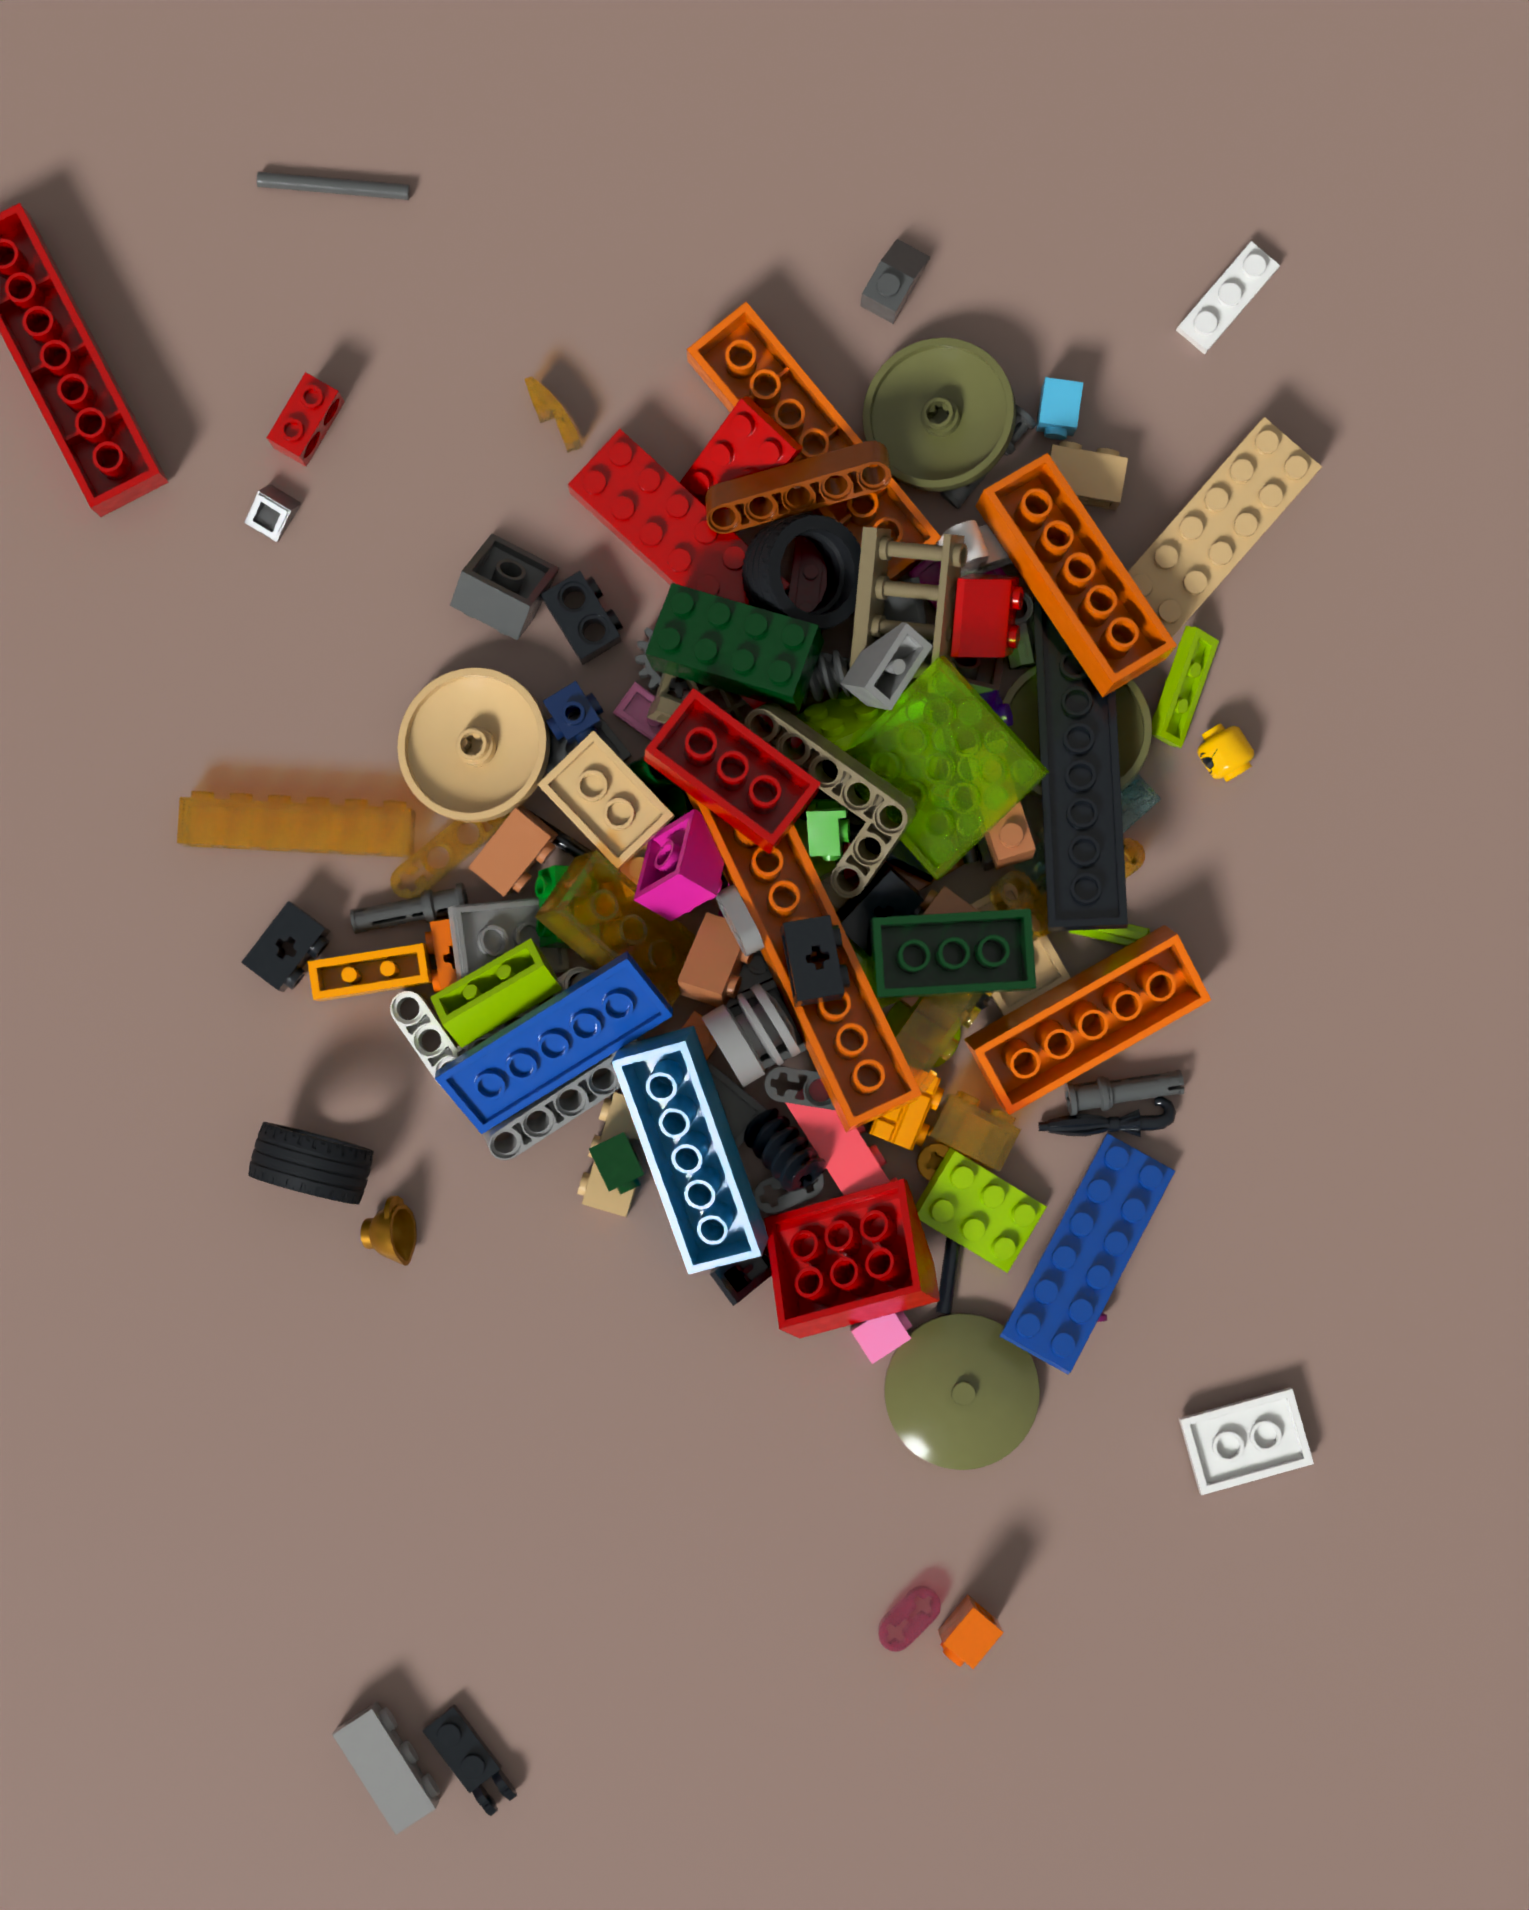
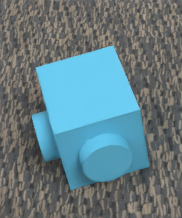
[1036,377,1083,440]

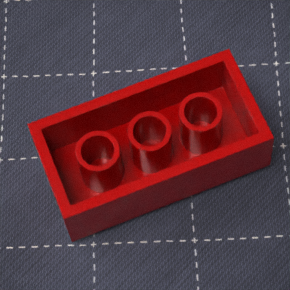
[644,688,821,855]

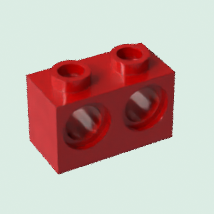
[266,372,345,467]

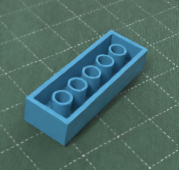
[612,1026,769,1274]

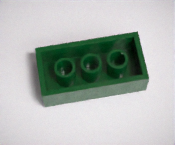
[645,583,824,712]
[869,909,1036,999]

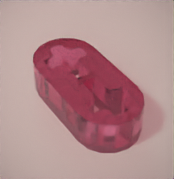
[878,1586,941,1652]

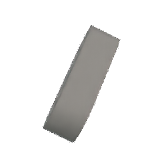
[716,884,764,956]

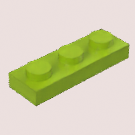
[1152,626,1219,748]

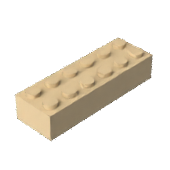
[1128,417,1322,638]

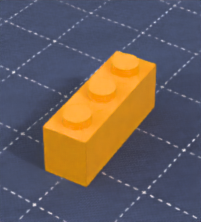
[307,943,432,1002]

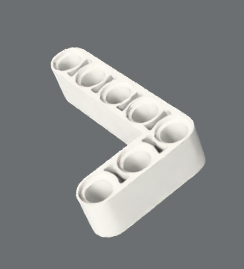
[390,967,589,1085]

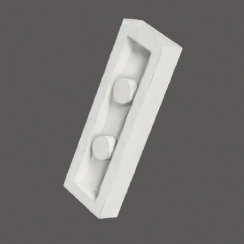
[1176,241,1280,354]

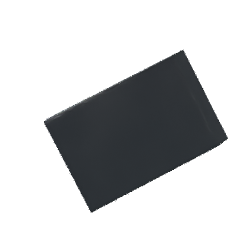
[710,1246,772,1306]

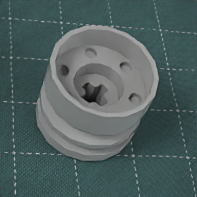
[701,983,801,1087]

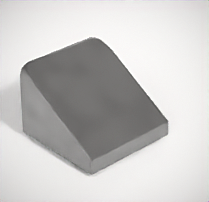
[244,485,301,542]

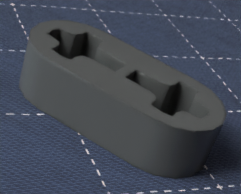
[754,1174,824,1213]

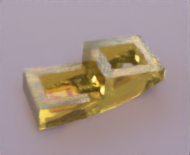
[524,377,582,453]

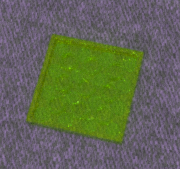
[833,656,1049,880]

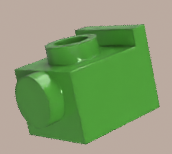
[806,799,851,861]

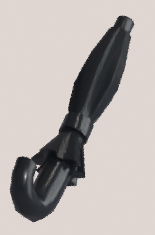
[1038,1097,1176,1137]

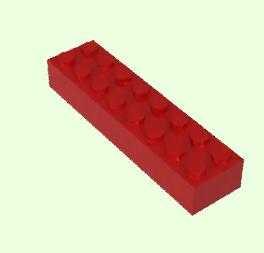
[0,203,169,517]

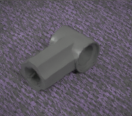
[1007,592,1036,670]

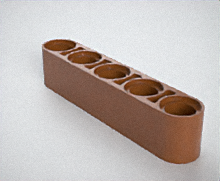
[705,441,892,534]

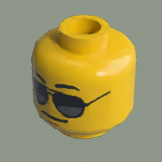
[1197,723,1254,782]

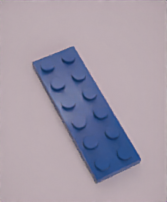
[435,951,673,1134]
[999,1133,1175,1375]

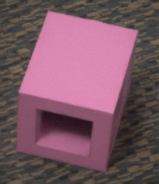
[850,1311,913,1364]

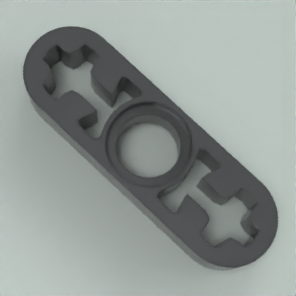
[764,1067,835,1110]

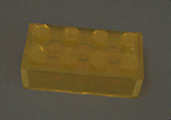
[535,850,696,1007]

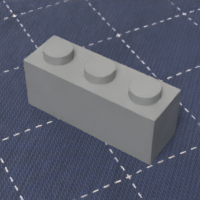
[332,1701,440,1835]

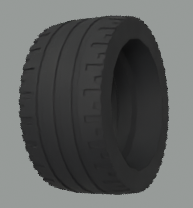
[742,514,861,631]
[248,1122,374,1205]

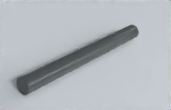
[257,171,410,200]

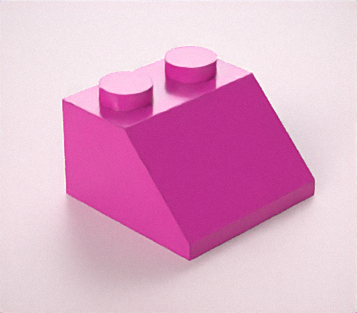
[634,809,724,921]

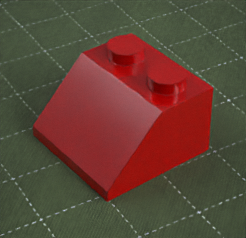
[951,572,1024,657]

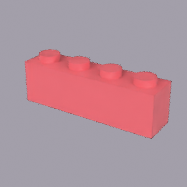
[784,1079,898,1196]

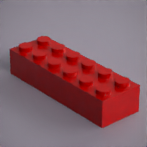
[568,429,790,605]

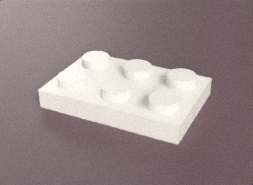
[1178,1387,1314,1495]

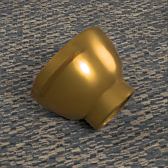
[361,1195,417,1266]

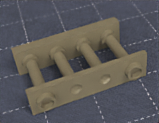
[850,527,968,693]

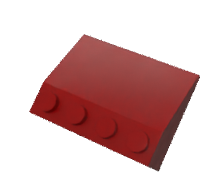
[764,1179,940,1339]

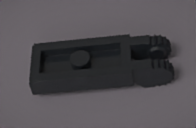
[422,1704,517,1816]

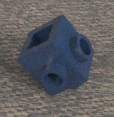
[543,681,604,745]

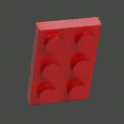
[680,396,803,534]

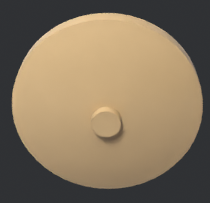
[397,668,550,822]

